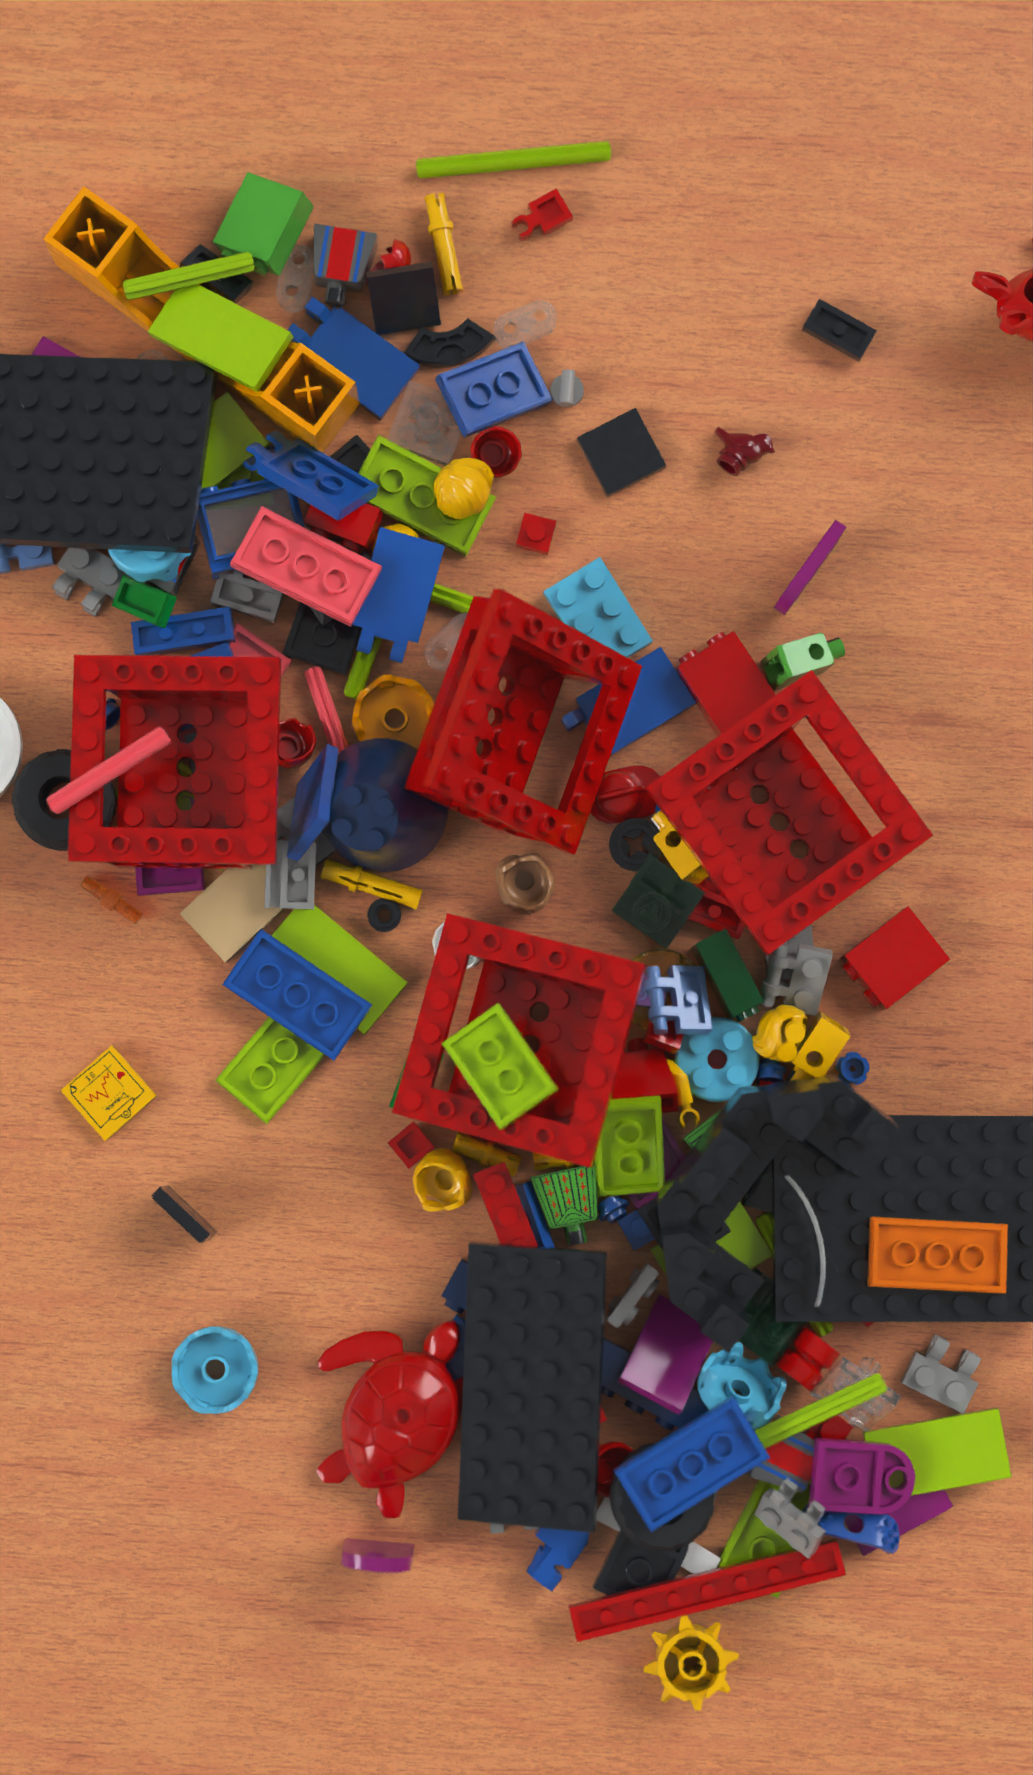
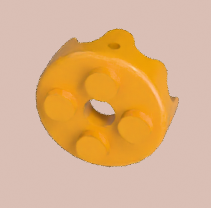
[352,674,434,749]

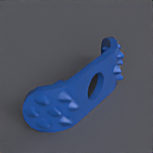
[801,1503,900,1554]

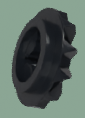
[609,818,662,872]

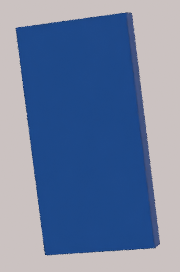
[222,929,373,1061]
[613,1396,770,1532]

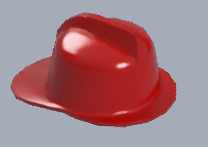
[590,765,661,824]

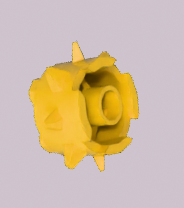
[643,1615,739,1711]

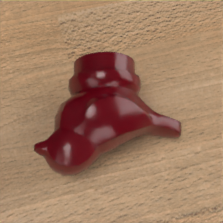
[715,427,775,476]

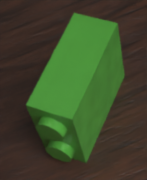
[213,172,314,276]

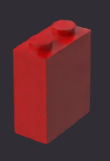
[676,631,776,736]
[840,906,950,1010]

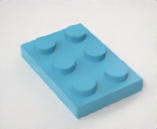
[543,557,653,658]

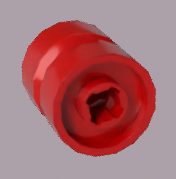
[776,1327,841,1393]

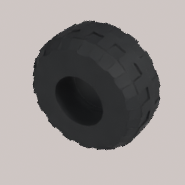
[12,749,116,851]
[610,1443,715,1551]

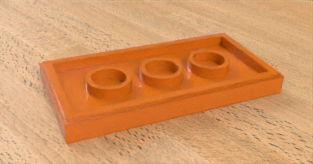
[868,1217,1008,1294]

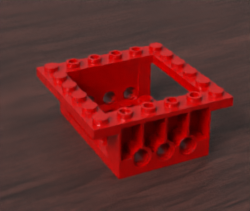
[404,588,642,855]
[68,655,281,870]
[645,670,934,955]
[392,913,647,1168]

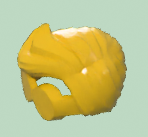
[433,457,494,520]
[752,1005,808,1062]
[412,1148,473,1211]

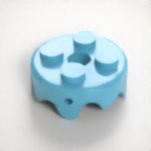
[108,549,191,582]
[673,1017,759,1102]
[172,1326,258,1414]
[697,1342,787,1430]

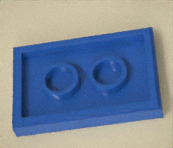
[435,342,553,438]
[287,744,338,861]

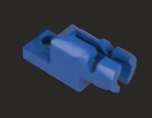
[526,1528,589,1591]

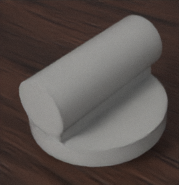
[550,370,584,407]

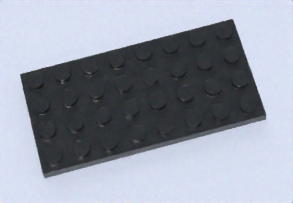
[458,1242,607,1533]

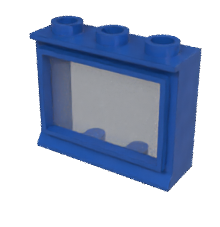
[197,477,305,580]

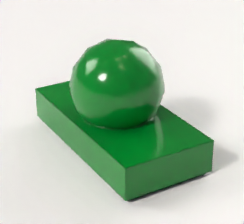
[111,575,177,628]

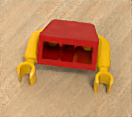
[611,1038,700,1128]

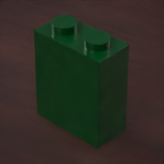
[690,928,764,1022]

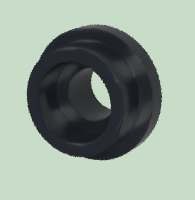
[367,898,401,932]

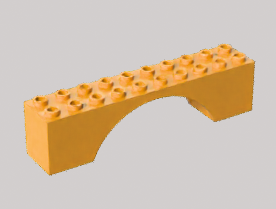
[43,186,360,453]

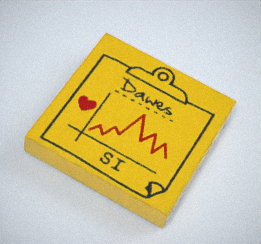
[60,1045,157,1141]

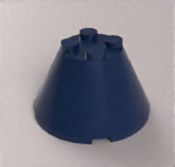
[322,738,449,872]

